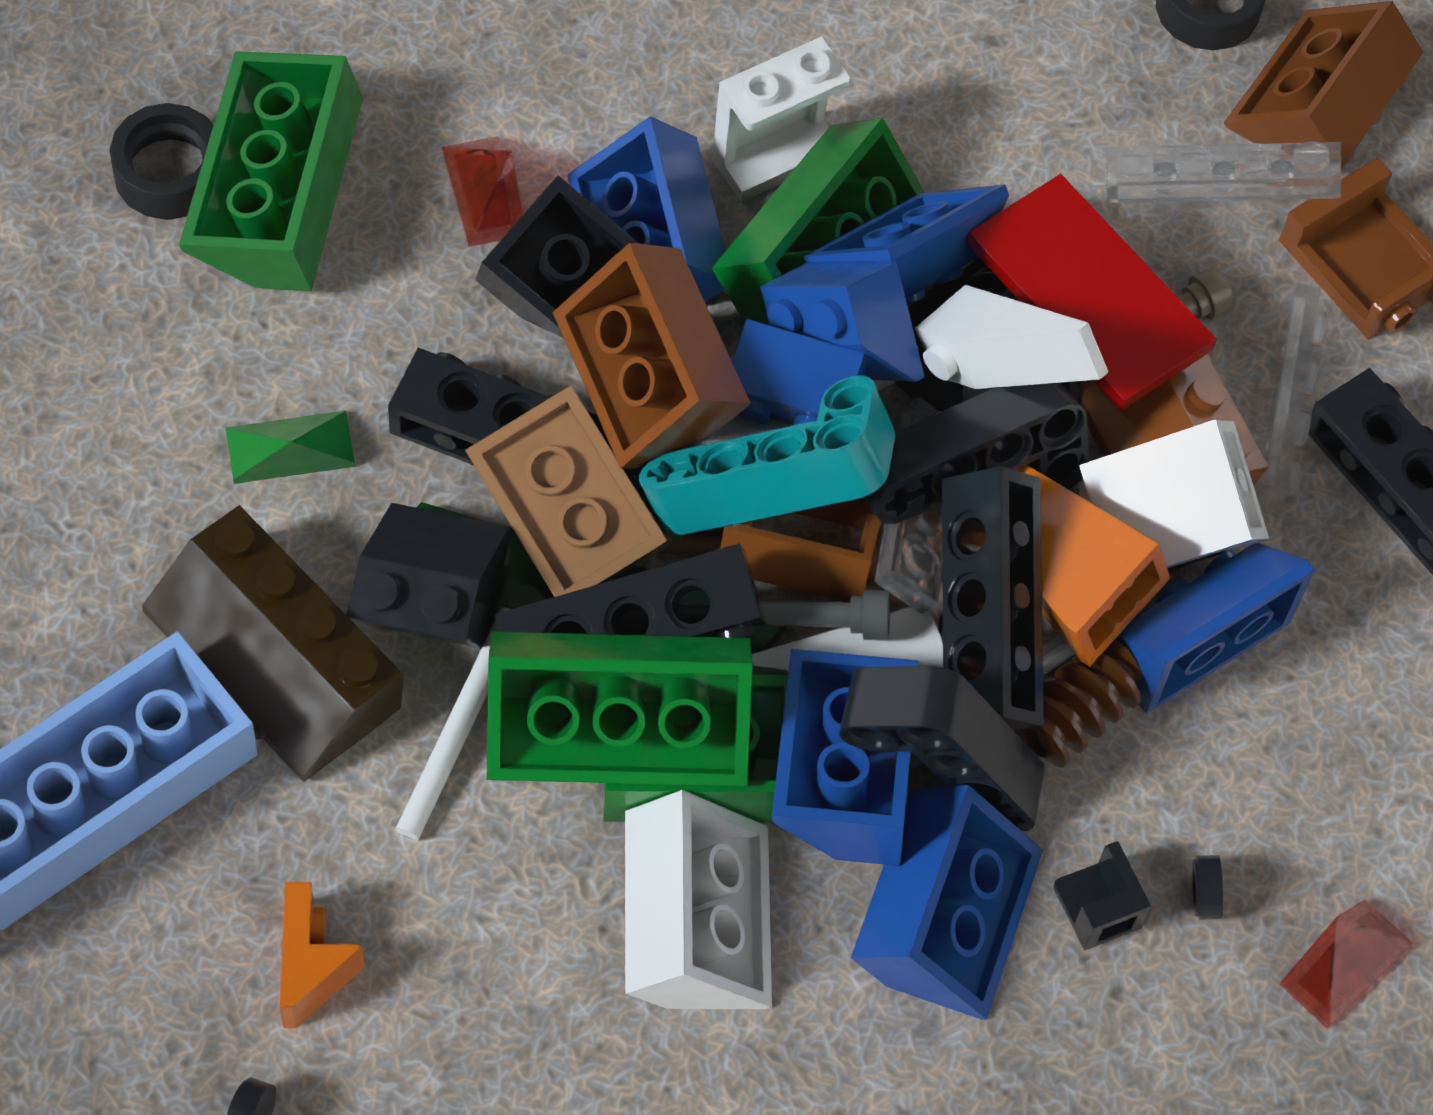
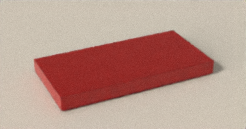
[967,173,1217,412]

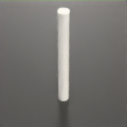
[395,608,511,840]

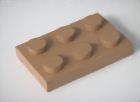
[465,385,669,597]

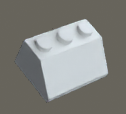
[625,790,772,1009]

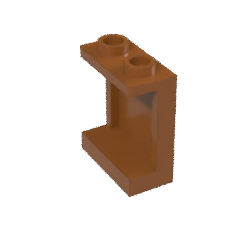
[1279,157,1433,340]

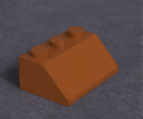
[1224,1,1424,170]
[553,243,751,469]
[1078,354,1269,486]

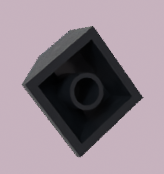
[475,175,640,338]
[346,503,512,649]

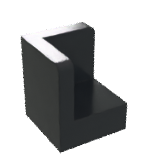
[1053,841,1151,951]

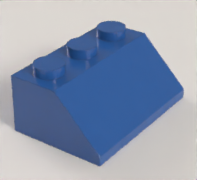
[567,116,726,302]
[804,184,1009,305]
[1116,543,1315,714]
[772,649,919,866]
[851,785,1043,1020]

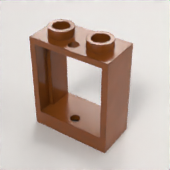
[720,498,894,602]

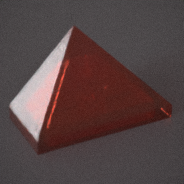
[442,136,523,247]
[1279,899,1413,1029]

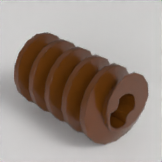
[1014,639,1141,768]

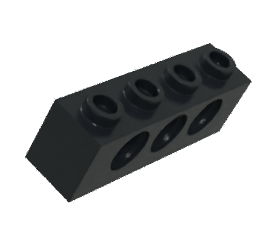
[388,347,632,481]
[1304,368,1433,575]
[941,466,1044,730]
[495,543,766,638]

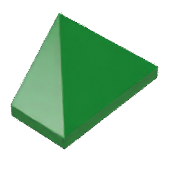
[225,411,355,484]

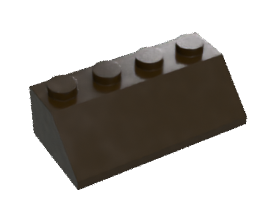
[142,505,404,782]

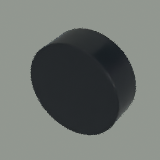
[1192,855,1223,920]
[227,1077,276,1115]

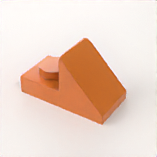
[280,882,364,1028]

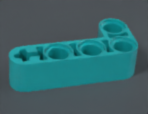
[639,375,896,535]

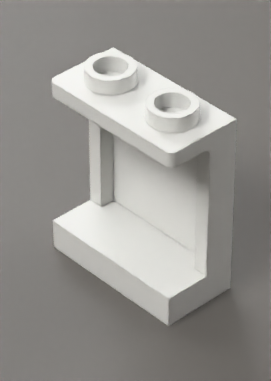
[712,36,850,202]
[1079,420,1269,568]

